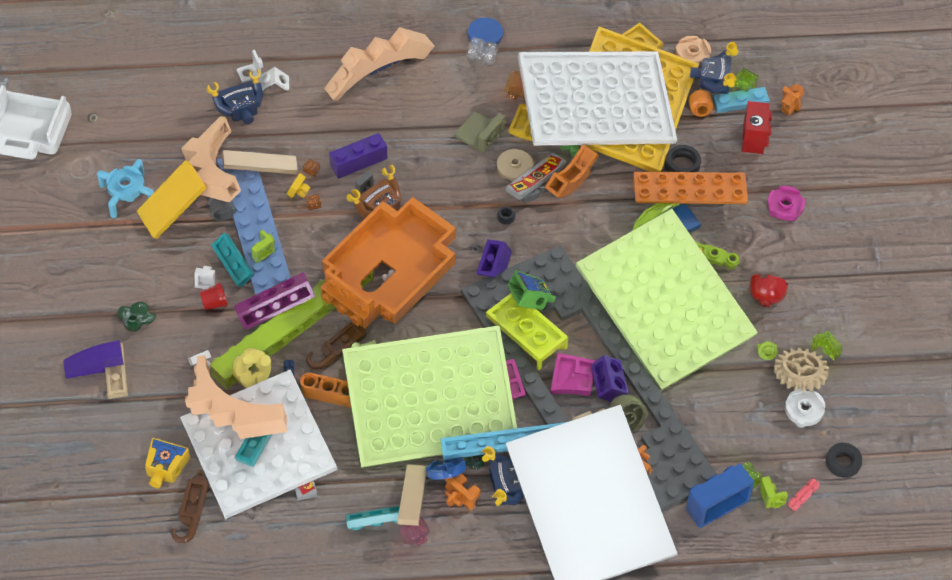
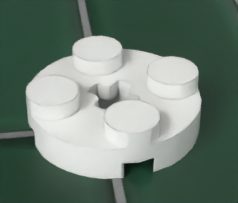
[785,388,825,428]

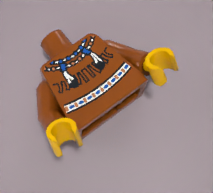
[346,165,402,218]

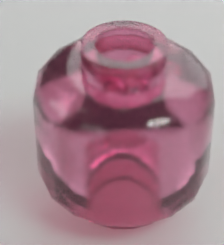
[400,516,430,546]

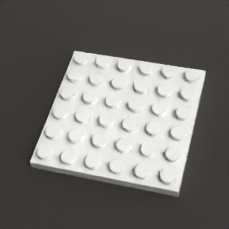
[180,370,338,519]

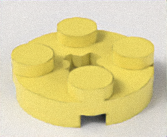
[232,348,271,388]

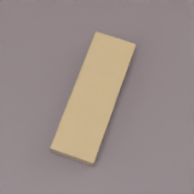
[105,343,128,399]

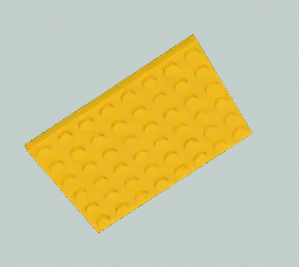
[581,26,699,172]

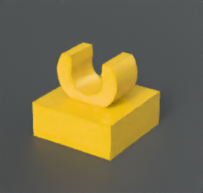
[286,173,310,198]

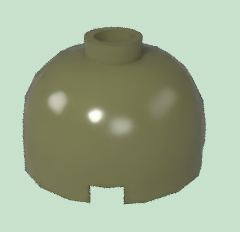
[608,394,648,433]

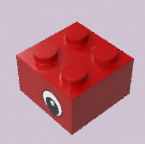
[742,101,772,154]

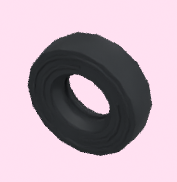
[826,442,862,478]

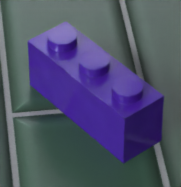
[329,133,388,179]

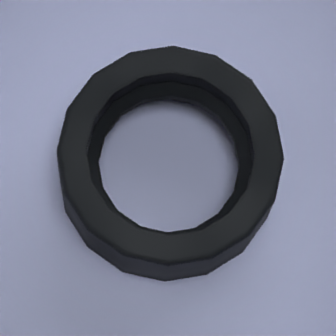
[665,145,701,172]

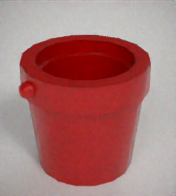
[200,282,228,310]

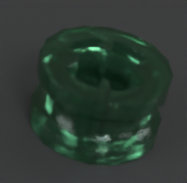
[467,455,485,470]

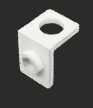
[237,50,263,83]
[259,67,289,91]

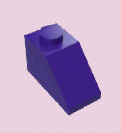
[476,239,512,277]

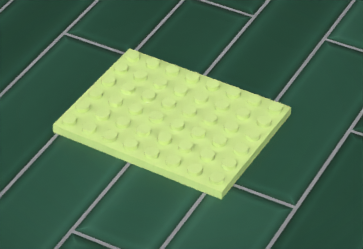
[576,209,758,391]
[342,326,517,468]

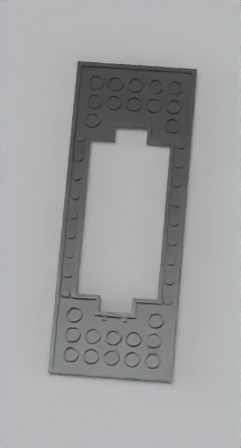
[461,245,717,512]

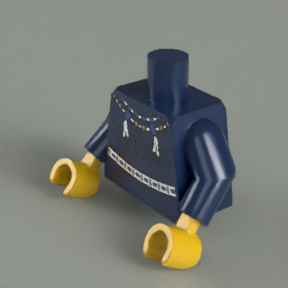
[690,42,738,94]
[206,69,263,124]
[482,446,525,506]

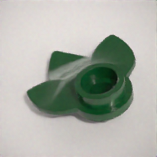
[118,301,156,332]

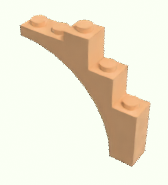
[324,27,434,101]
[181,116,241,202]
[185,355,287,439]

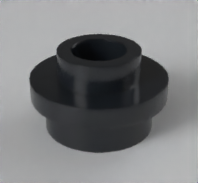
[497,207,515,225]

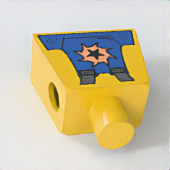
[145,438,190,488]

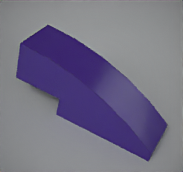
[63,340,124,378]

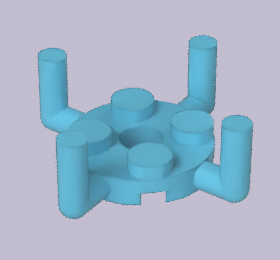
[97,159,154,218]

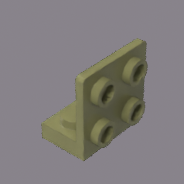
[455,112,505,154]

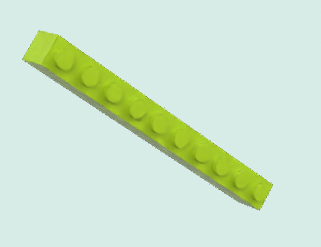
[210,271,374,390]

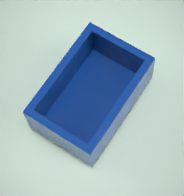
[686,463,754,529]

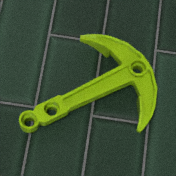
[632,203,740,270]

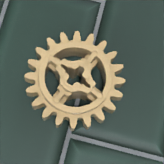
[774,348,829,392]

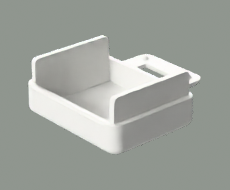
[0,85,72,160]

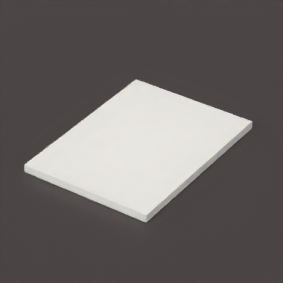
[518,51,677,146]
[506,405,677,580]

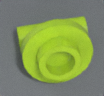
[757,341,778,360]

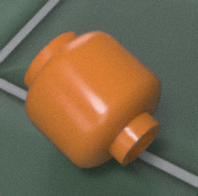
[688,90,713,117]

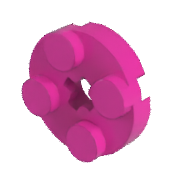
[767,186,805,221]

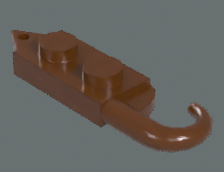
[306,322,368,370]
[171,470,209,543]

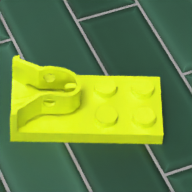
[486,293,568,370]

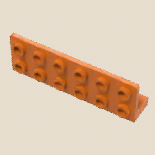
[632,172,748,204]

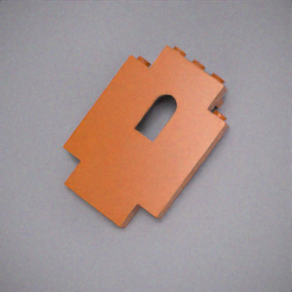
[320,197,456,329]

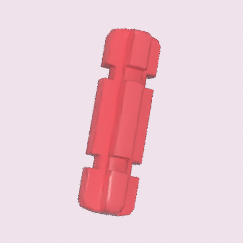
[788,478,820,511]

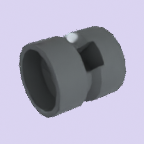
[206,197,236,221]

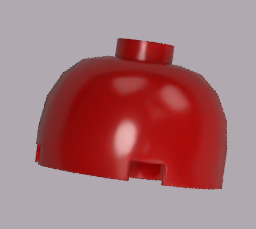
[749,274,789,307]

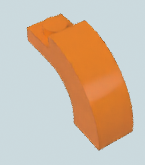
[544,144,599,198]

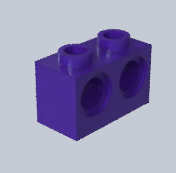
[591,355,629,402]

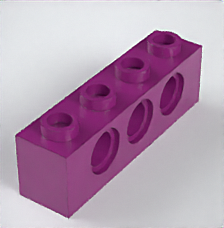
[234,272,315,330]

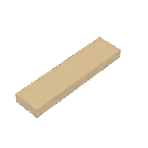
[222,150,297,174]
[398,465,427,526]

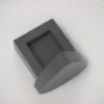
[355,170,374,195]

